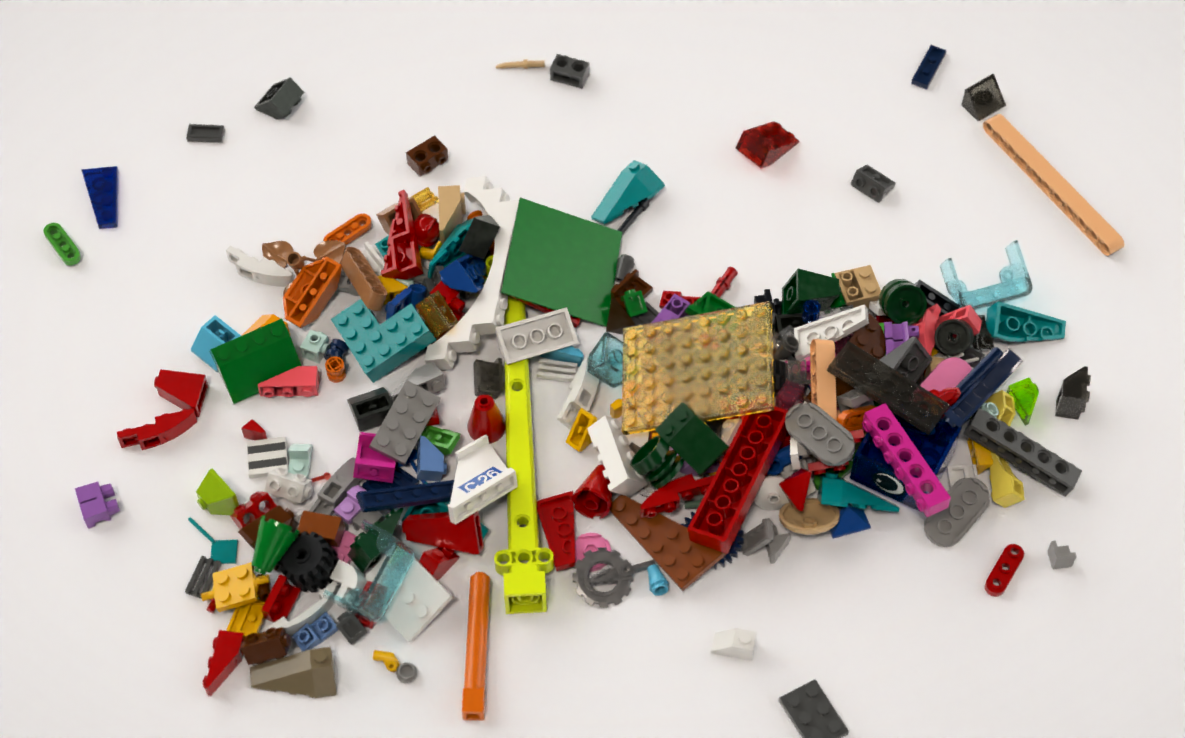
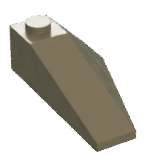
[250,647,337,698]

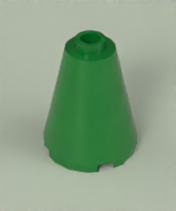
[252,515,300,575]

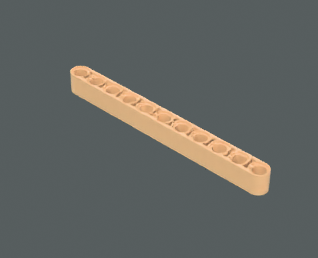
[983,114,1124,256]

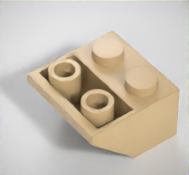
[835,265,881,310]

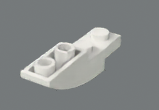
[226,245,294,287]
[557,357,600,430]

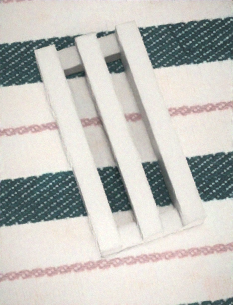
[537,359,578,382]

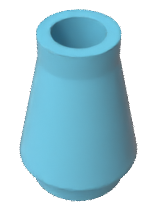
[647,564,669,596]

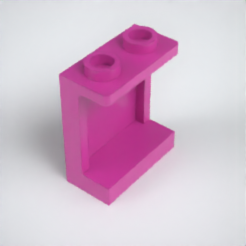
[353,432,396,483]

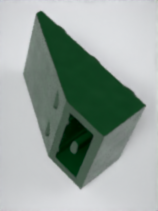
[348,508,404,573]

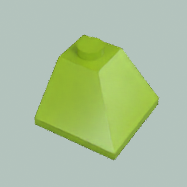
[196,468,239,516]

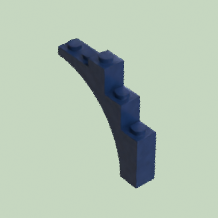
[942,348,1023,432]

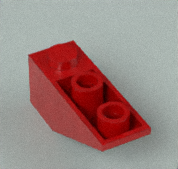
[203,630,245,696]

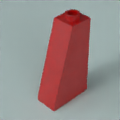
[402,511,484,555]

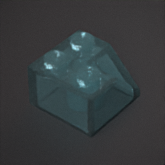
[587,332,633,388]

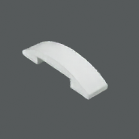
[267,581,339,636]

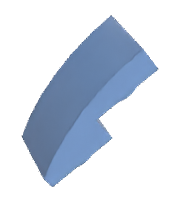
[291,612,339,652]

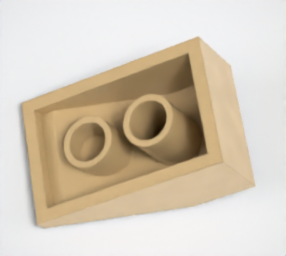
[438,185,466,245]

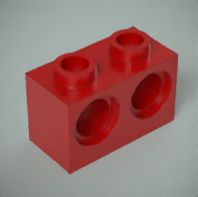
[230,491,277,529]

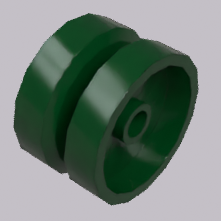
[879,279,927,325]

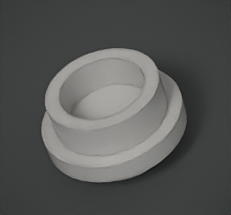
[396,662,417,683]

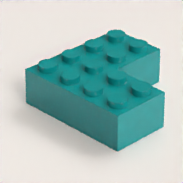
[331,299,436,383]

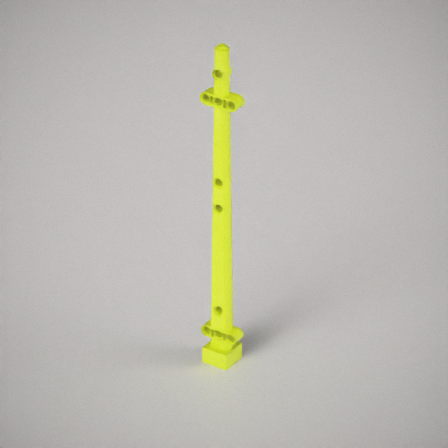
[485,255,554,614]

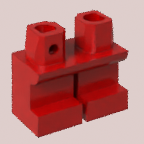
[430,281,466,323]

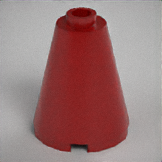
[467,395,506,444]
[572,464,612,519]

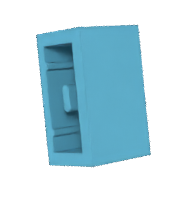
[191,315,241,372]

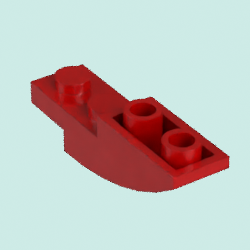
[117,409,197,450]
[639,473,714,518]

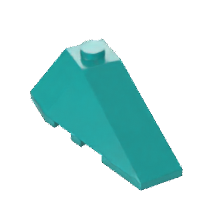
[817,472,899,512]

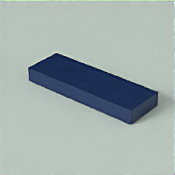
[911,45,947,89]

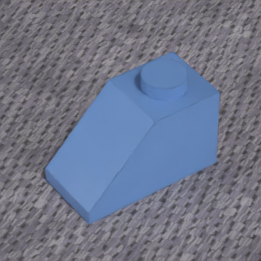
[417,436,447,482]

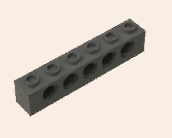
[963,408,1082,497]

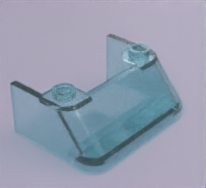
[939,240,1033,310]
[323,520,414,622]

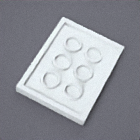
[365,542,454,643]

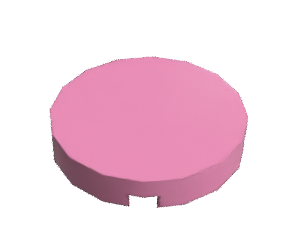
[575,533,611,572]

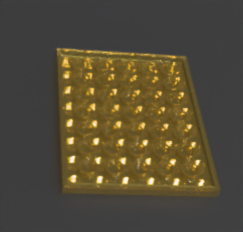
[621,301,774,435]

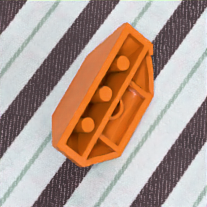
[283,256,342,328]

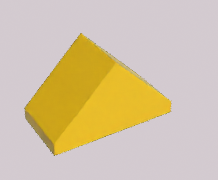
[566,408,597,452]

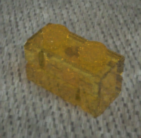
[415,291,459,337]

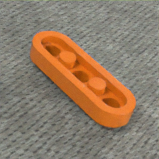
[323,213,372,245]
[836,405,876,431]

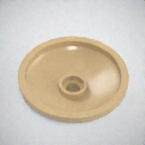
[779,498,840,535]

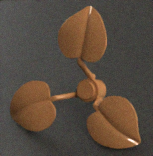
[262,240,346,296]

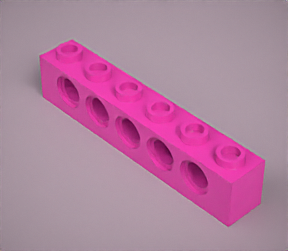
[862,403,951,517]

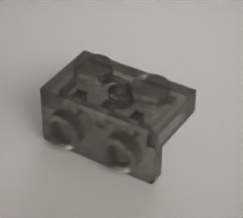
[473,358,505,400]

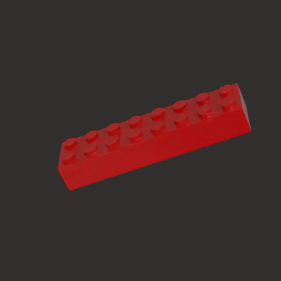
[687,399,788,554]

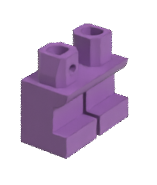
[884,321,919,355]
[75,481,120,529]

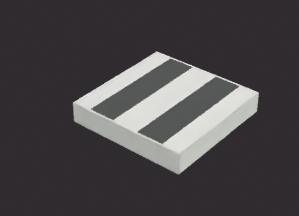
[246,436,289,478]

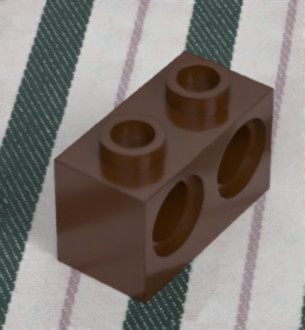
[406,135,448,177]

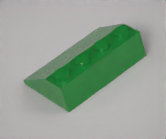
[210,318,302,404]

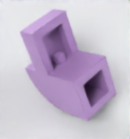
[334,485,367,525]

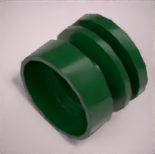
[630,435,684,490]

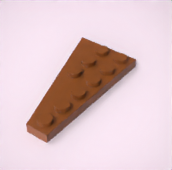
[610,495,729,591]

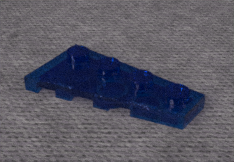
[81,166,119,229]

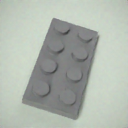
[369,380,441,466]

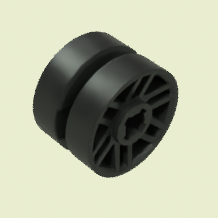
[934,319,974,355]

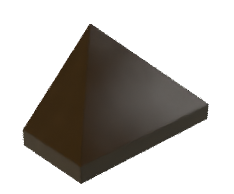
[606,298,635,336]

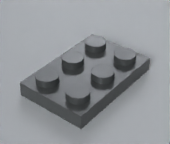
[779,679,849,738]

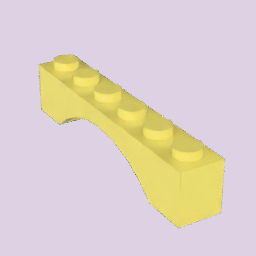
[985,390,1025,508]

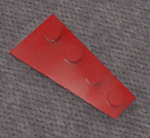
[537,491,576,572]

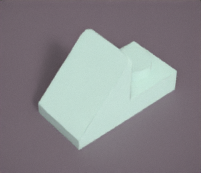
[288,444,312,479]

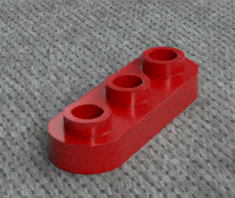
[985,544,1024,597]

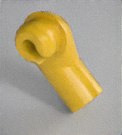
[373,650,399,672]

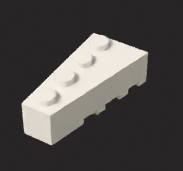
[587,415,648,497]

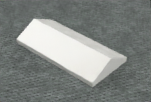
[495,307,579,365]

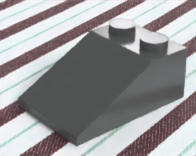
[866,336,932,405]

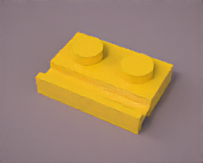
[226,599,265,637]

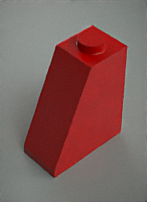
[154,369,208,417]

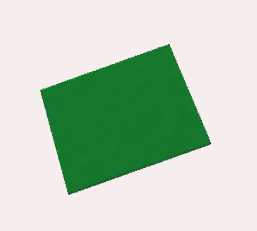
[501,197,622,327]

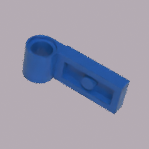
[385,284,426,320]

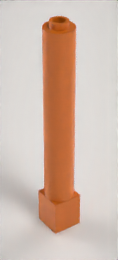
[462,572,490,721]

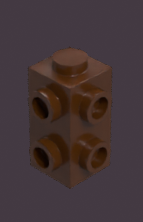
[240,627,292,665]

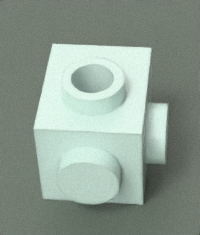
[300,330,330,363]

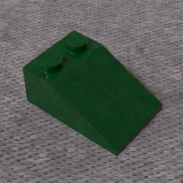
[655,401,729,476]

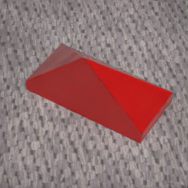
[779,468,812,511]

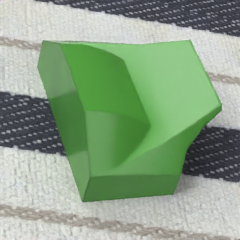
[418,426,461,456]

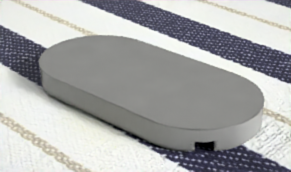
[785,403,855,466]
[924,477,990,547]

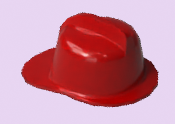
[413,214,440,247]

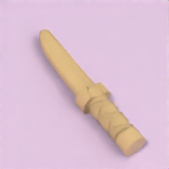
[495,59,545,69]

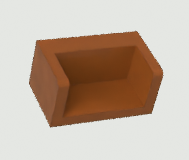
[297,510,345,547]

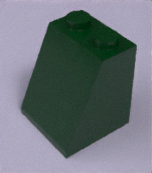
[782,268,841,315]

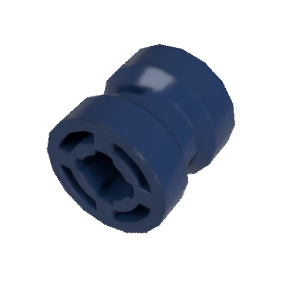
[324,339,349,360]

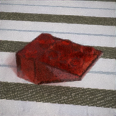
[735,121,800,168]

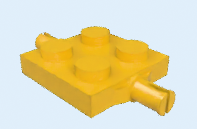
[201,562,270,612]

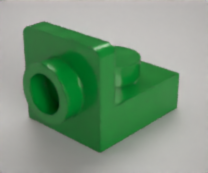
[621,289,648,318]

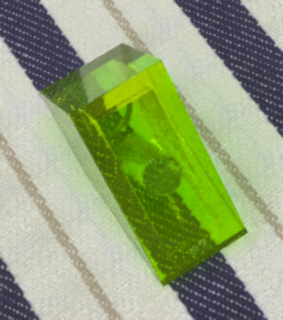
[1007,377,1039,426]

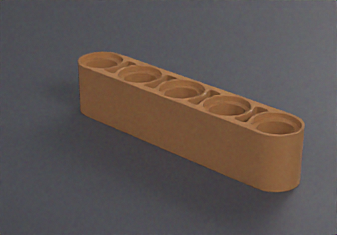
[341,247,387,311]

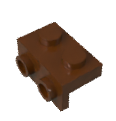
[611,269,653,313]

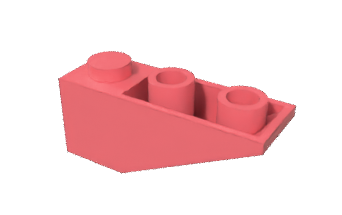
[258,366,319,398]

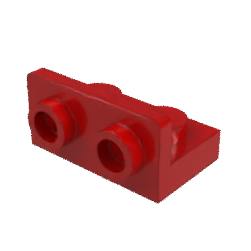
[261,574,301,623]

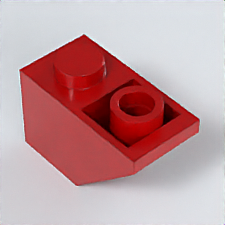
[419,547,460,580]

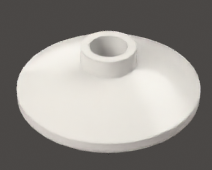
[754,476,789,510]

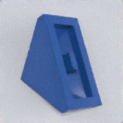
[829,506,871,539]

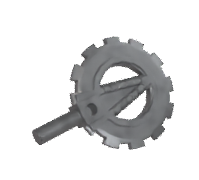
[572,547,656,608]

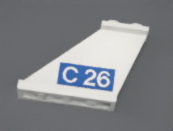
[447,435,518,525]

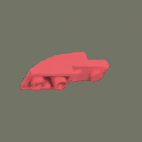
[911,304,941,356]

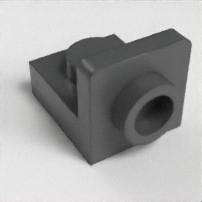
[336,610,368,645]

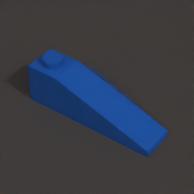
[439,254,486,293]

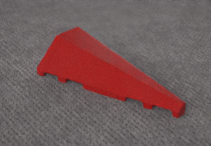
[381,190,424,280]

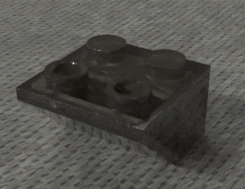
[1055,366,1091,420]

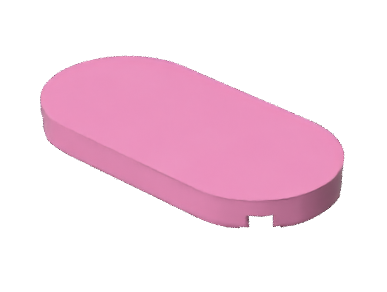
[908,357,972,418]

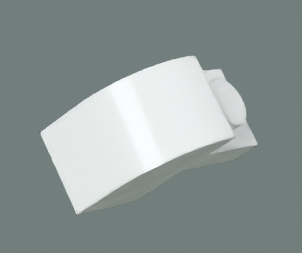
[330,560,367,611]

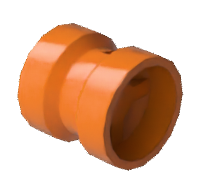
[325,357,346,383]

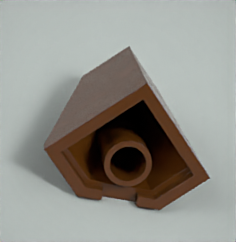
[238,505,298,571]

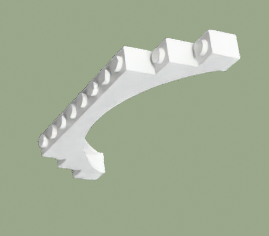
[424,175,519,370]

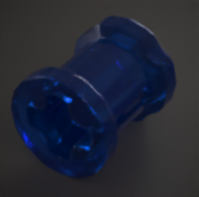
[802,300,821,324]

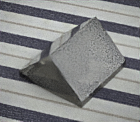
[961,74,1006,121]

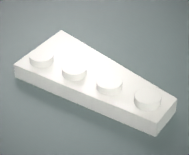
[794,304,869,362]

